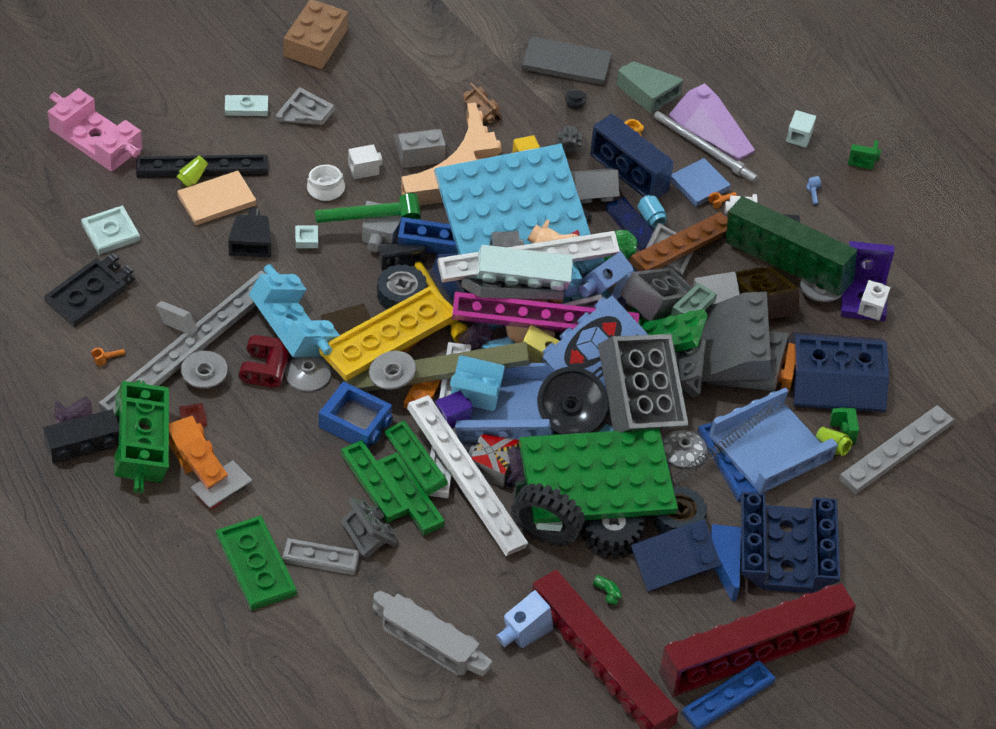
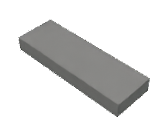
[282,538,360,576]

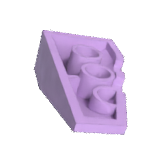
[669,83,755,161]

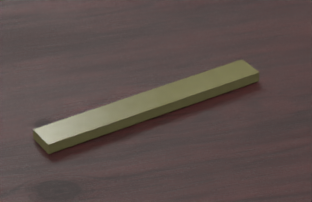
[343,342,530,392]

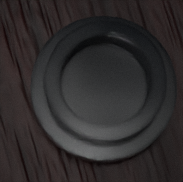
[565,90,586,109]

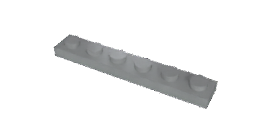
[839,405,954,494]

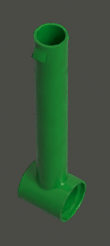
[315,193,421,223]

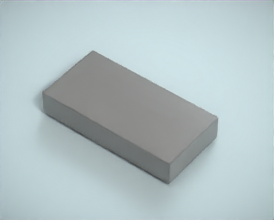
[156,301,197,335]

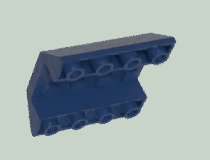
[791,332,889,413]
[741,492,840,593]

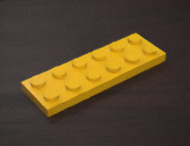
[319,286,455,381]

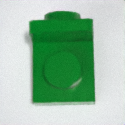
[847,140,881,170]
[829,408,859,445]

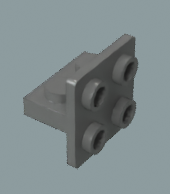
[675,338,706,397]
[340,497,398,558]

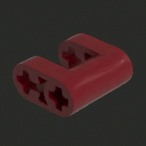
[238,335,290,388]

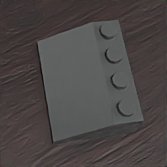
[701,292,771,382]
[598,334,688,433]

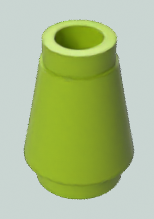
[177,155,208,187]
[816,426,852,456]

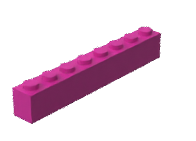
[452,292,639,332]

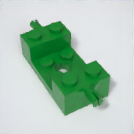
[114,380,169,494]

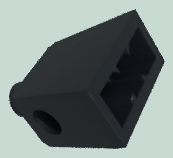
[228,208,272,258]

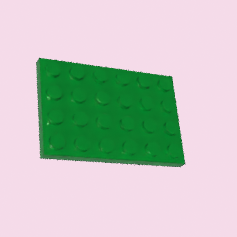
[518,428,678,524]

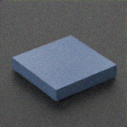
[671,158,731,207]

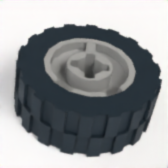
[377,264,427,310]

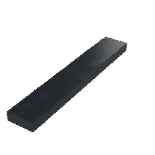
[136,154,268,178]

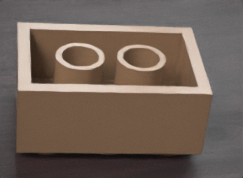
[283,0,348,69]

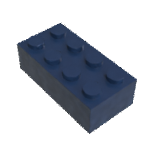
[590,113,674,199]

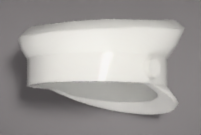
[307,165,345,201]

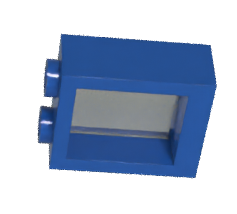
[318,381,393,449]

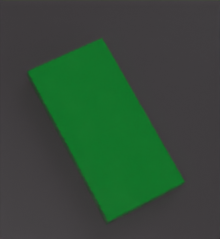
[215,515,297,611]

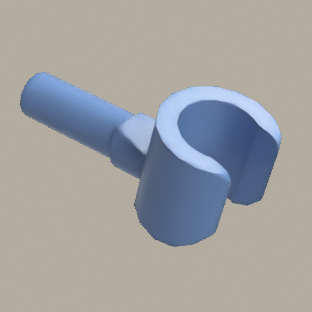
[806,176,821,206]

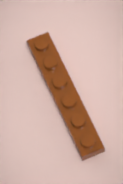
[629,212,727,271]

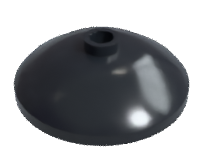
[537,367,608,435]

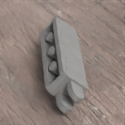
[372,591,492,676]

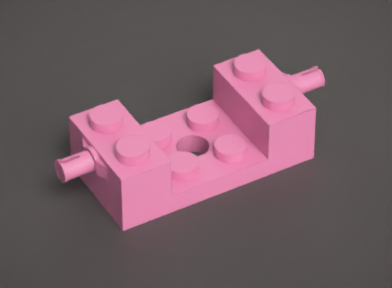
[48,88,142,172]

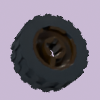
[652,486,707,533]

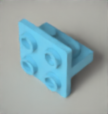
[450,355,505,411]

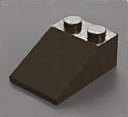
[735,265,799,322]

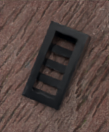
[378,244,426,271]

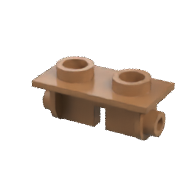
[463,82,502,123]

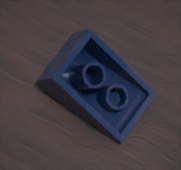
[631,519,721,592]

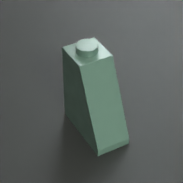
[616,61,683,113]

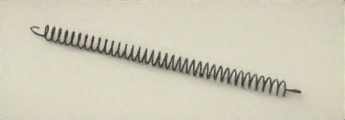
[671,401,781,486]

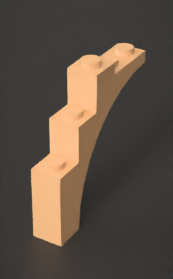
[401,103,501,206]

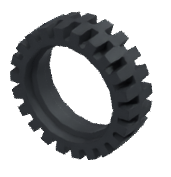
[511,483,585,547]

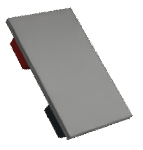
[191,461,252,509]

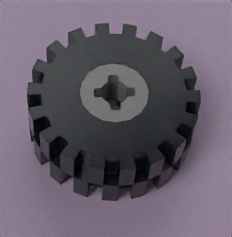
[582,516,644,559]

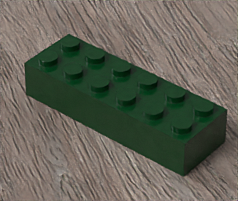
[726,196,857,296]

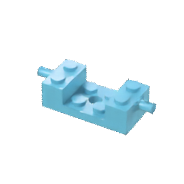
[249,264,340,357]

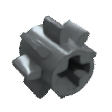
[556,125,583,152]

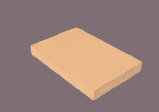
[177,171,256,226]

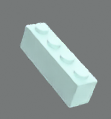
[476,245,573,291]

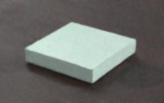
[81,205,140,255]

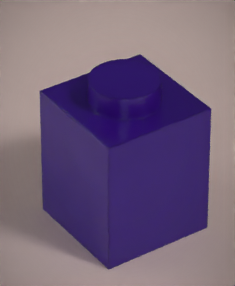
[435,390,473,429]

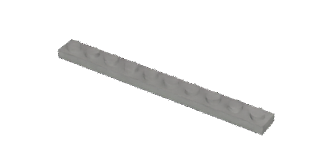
[99,271,265,420]

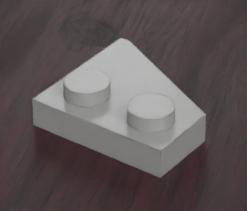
[275,87,335,125]

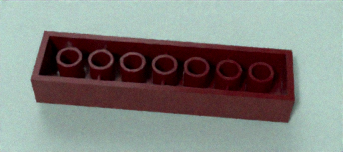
[659,583,856,698]

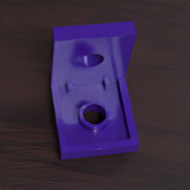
[841,241,894,321]

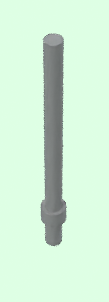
[654,111,758,183]

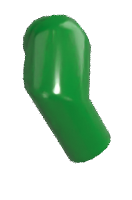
[593,574,622,606]

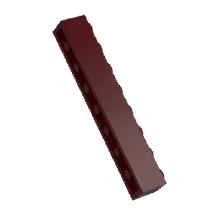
[532,569,679,729]

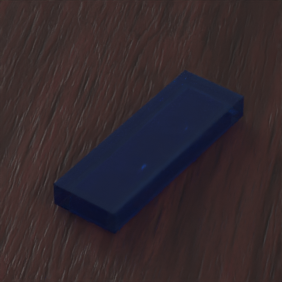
[605,197,654,251]

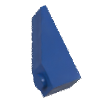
[710,524,741,601]

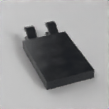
[44,252,135,328]

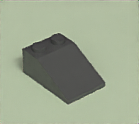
[620,267,693,321]

